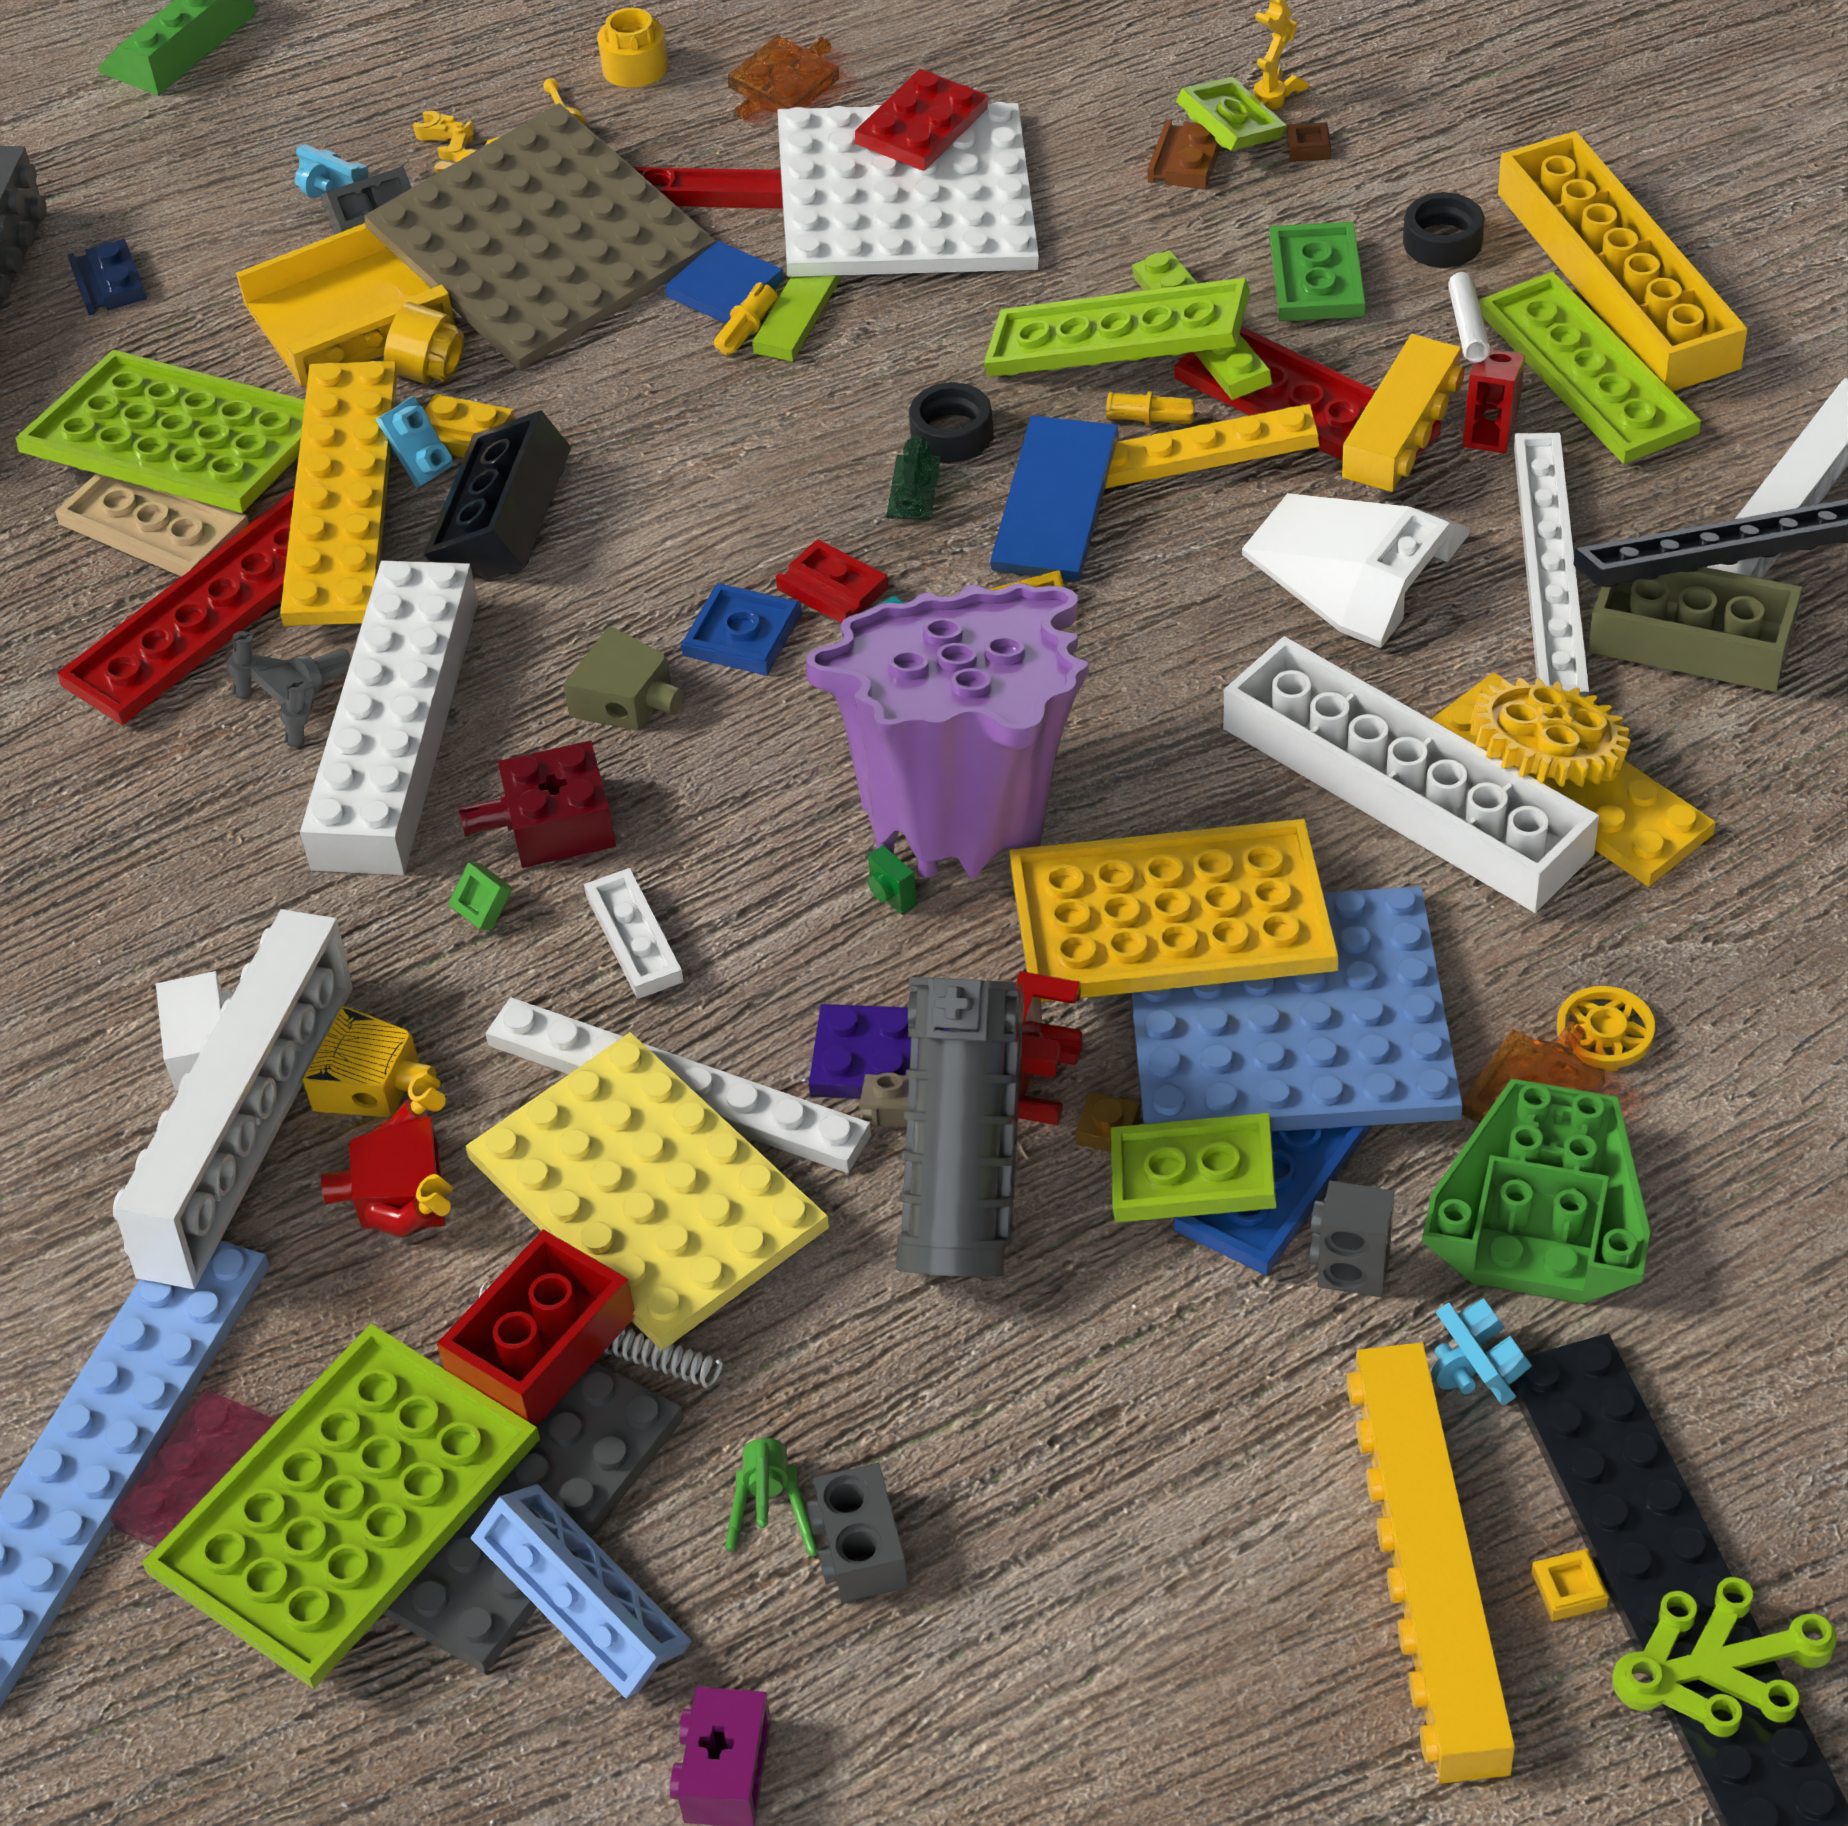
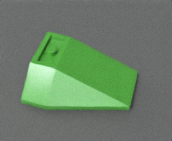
[1422,1078,1650,1304]

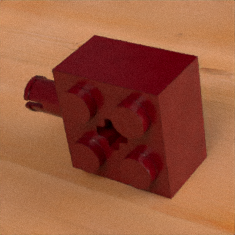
[458,740,616,868]

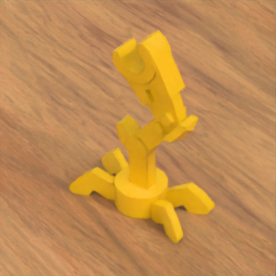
[1253,0,1309,111]
[413,111,499,173]

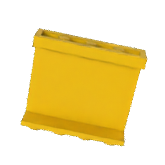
[236,223,455,387]

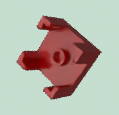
[1016,971,1083,1126]

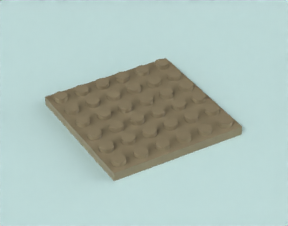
[364,103,715,371]

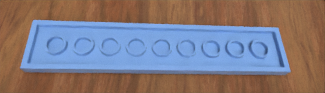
[0,1240,270,1709]

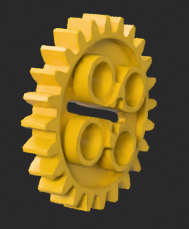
[1469,678,1631,787]

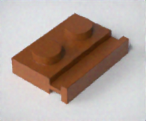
[1148,119,1221,190]

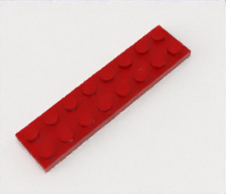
[57,489,295,726]

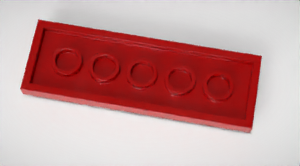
[1174,326,1441,461]

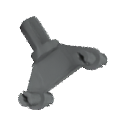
[228,631,351,747]

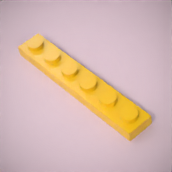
[1105,404,1319,489]

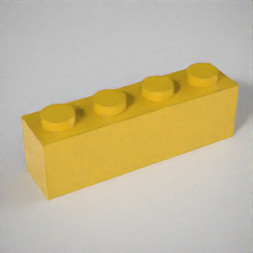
[1342,334,1465,492]

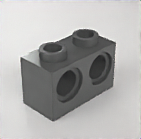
[321,166,412,235]
[1309,1180,1395,1298]
[806,1462,908,1603]

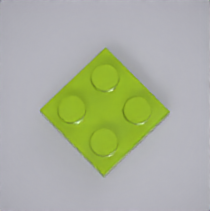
[1176,77,1287,151]

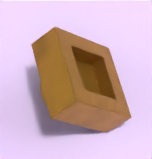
[1075,1092,1140,1152]

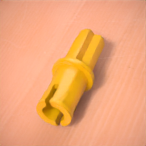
[714,282,778,356]
[1106,391,1195,426]

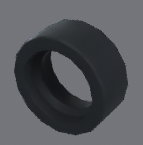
[1403,192,1485,268]
[909,382,993,463]

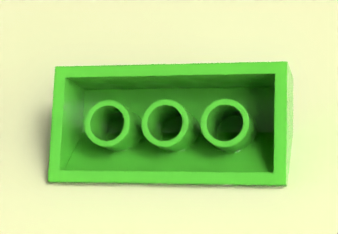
[98,0,257,96]

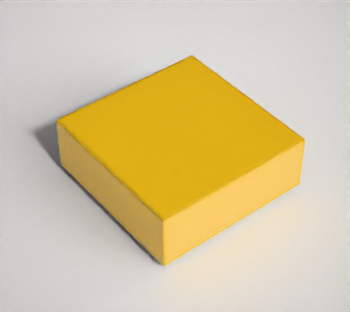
[1531,1548,1609,1622]

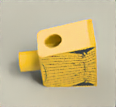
[302,1006,436,1117]

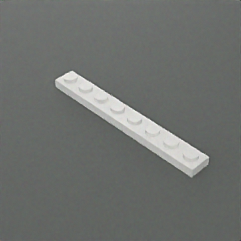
[1514,433,1589,698]
[485,997,871,1174]

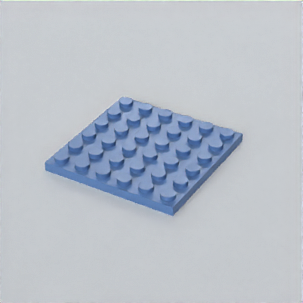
[1130,886,1462,1131]

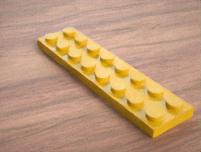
[280,361,398,626]

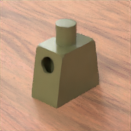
[563,626,684,730]

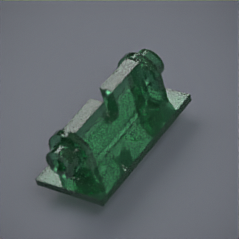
[886,435,941,520]

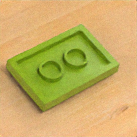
[1111,1113,1276,1223]

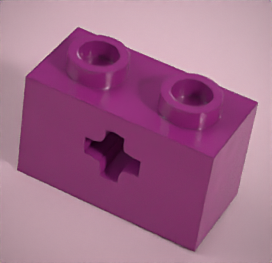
[670,1687,771,1826]

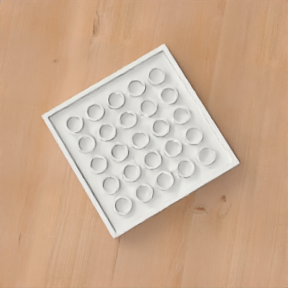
[777,102,1039,277]

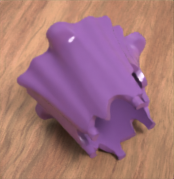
[806,583,1089,879]

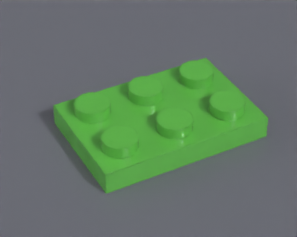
[1269,221,1365,321]

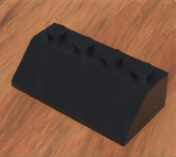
[424,410,572,580]

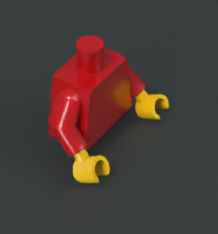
[321,1072,453,1238]

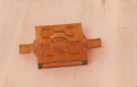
[728,35,839,121]
[1462,1022,1605,1123]

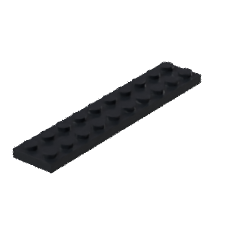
[1509,1333,1848,1826]

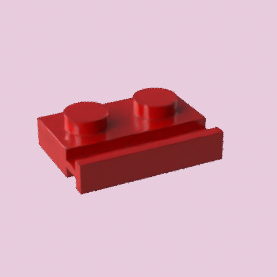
[775,539,889,623]

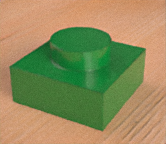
[868,845,917,914]

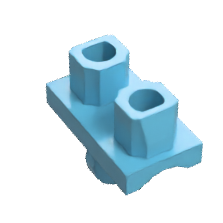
[295,144,368,198]
[375,396,455,488]
[1431,1298,1532,1406]

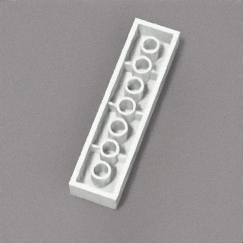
[300,561,478,875]
[1223,636,1599,913]
[113,909,353,1289]

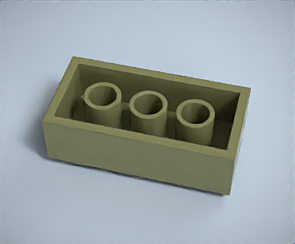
[1588,567,1802,692]

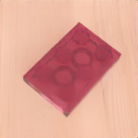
[110,1389,277,1548]

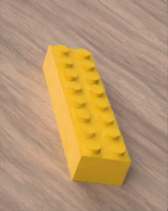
[1498,131,1748,392]

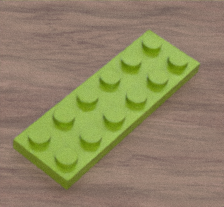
[1479,271,1701,464]
[983,277,1250,377]

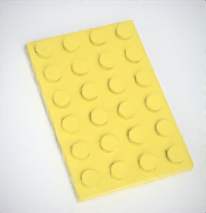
[466,1032,829,1351]

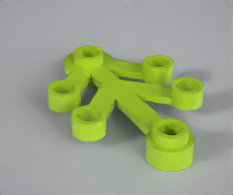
[1612,1577,1837,1737]

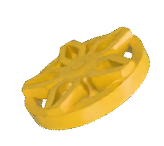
[1556,986,1655,1072]

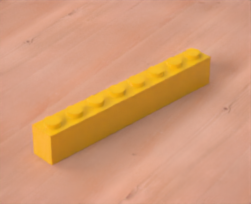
[1347,1342,1515,1784]

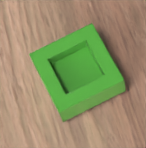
[448,862,513,930]

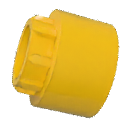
[597,8,669,88]
[384,302,464,385]

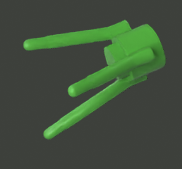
[725,1438,818,1557]

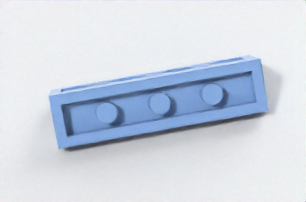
[471,1484,692,1698]

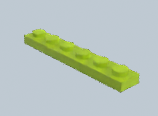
[1131,250,1272,400]

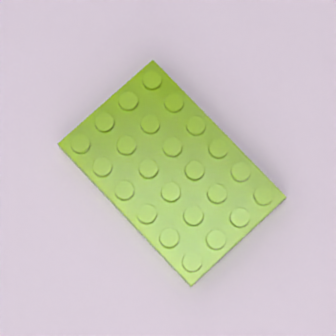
[16,349,305,513]
[142,1323,540,1689]

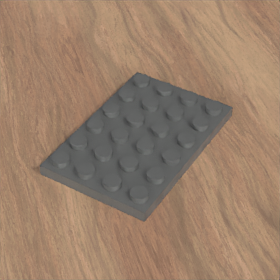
[382,1361,684,1674]

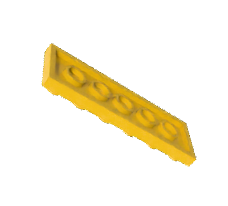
[1431,672,1716,887]

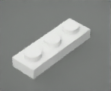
[584,868,684,999]

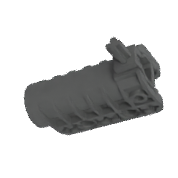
[896,977,1024,1277]

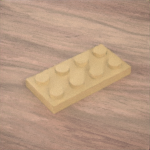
[55,473,249,577]

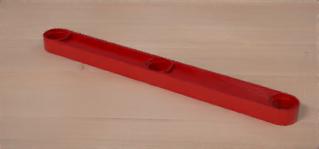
[633,167,783,209]

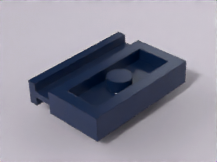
[67,239,147,316]

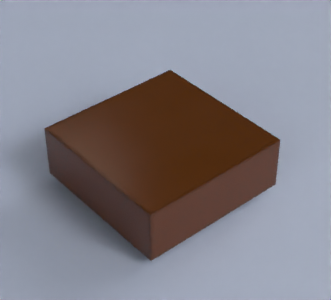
[1286,122,1331,162]

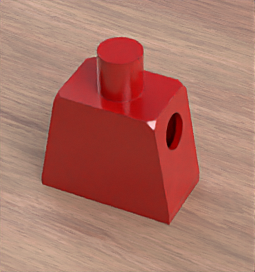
[1462,349,1525,454]

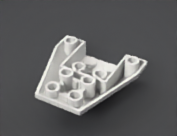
[1242,493,1470,648]

